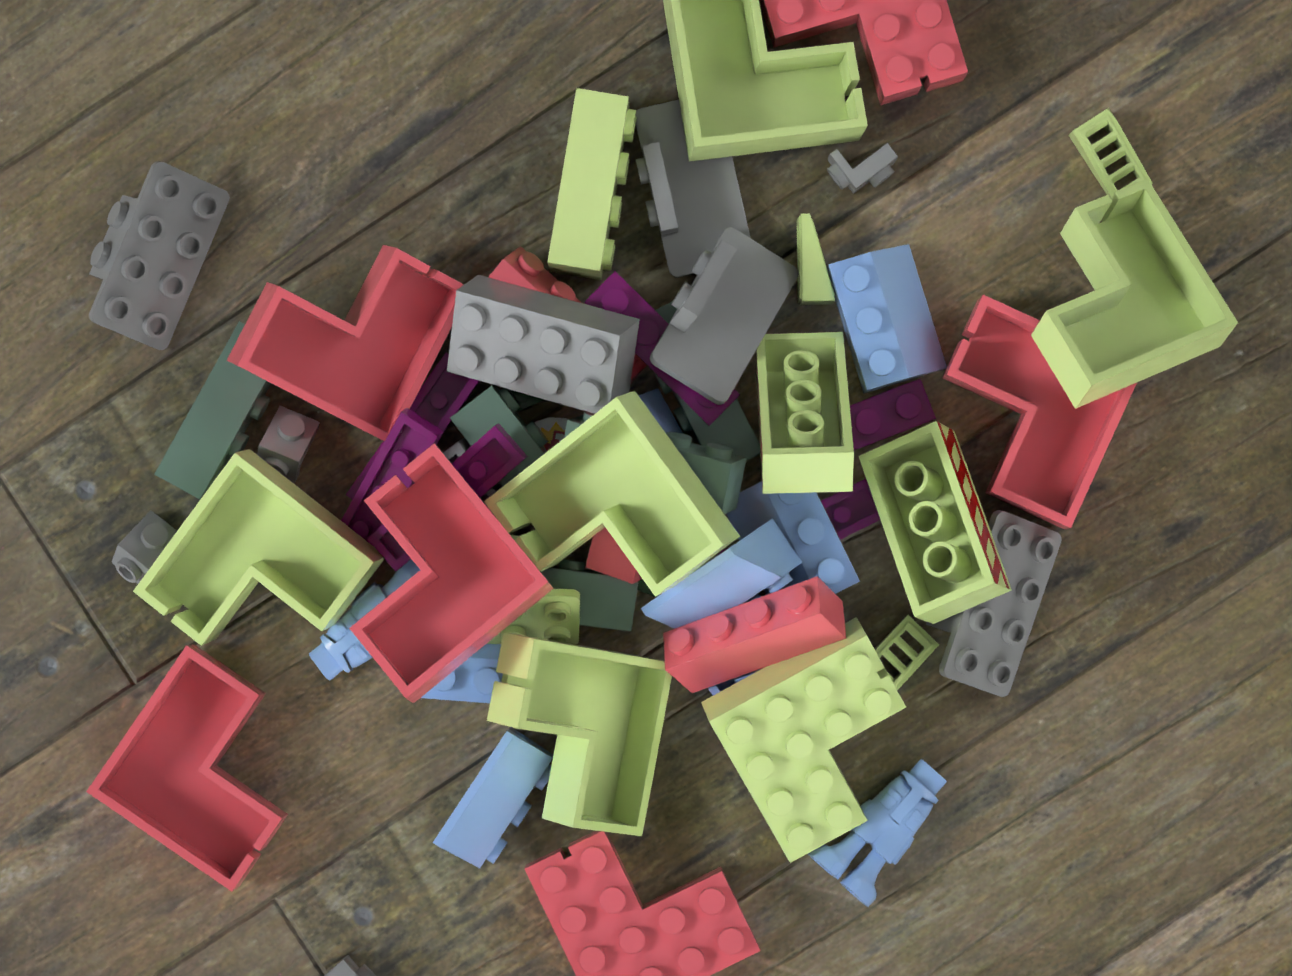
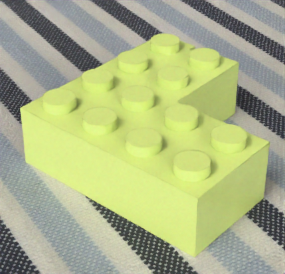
[663,0,868,162]
[1031,179,1238,409]
[484,391,741,597]
[133,449,384,646]
[701,617,906,863]
[487,632,672,836]

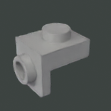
[827,143,898,194]
[257,406,320,483]
[112,510,177,584]

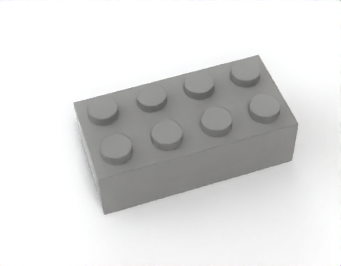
[447,275,640,414]

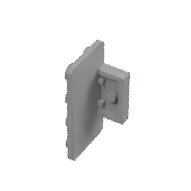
[636,100,751,278]
[89,161,230,350]
[650,227,799,405]
[926,510,1062,697]

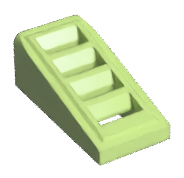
[1068,108,1153,199]
[796,213,835,305]
[875,615,939,690]

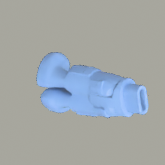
[309,559,420,681]
[808,759,947,907]

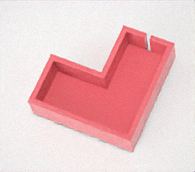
[759,0,968,105]
[227,245,464,441]
[942,295,1137,529]
[349,443,554,703]
[86,644,288,892]
[524,831,760,976]

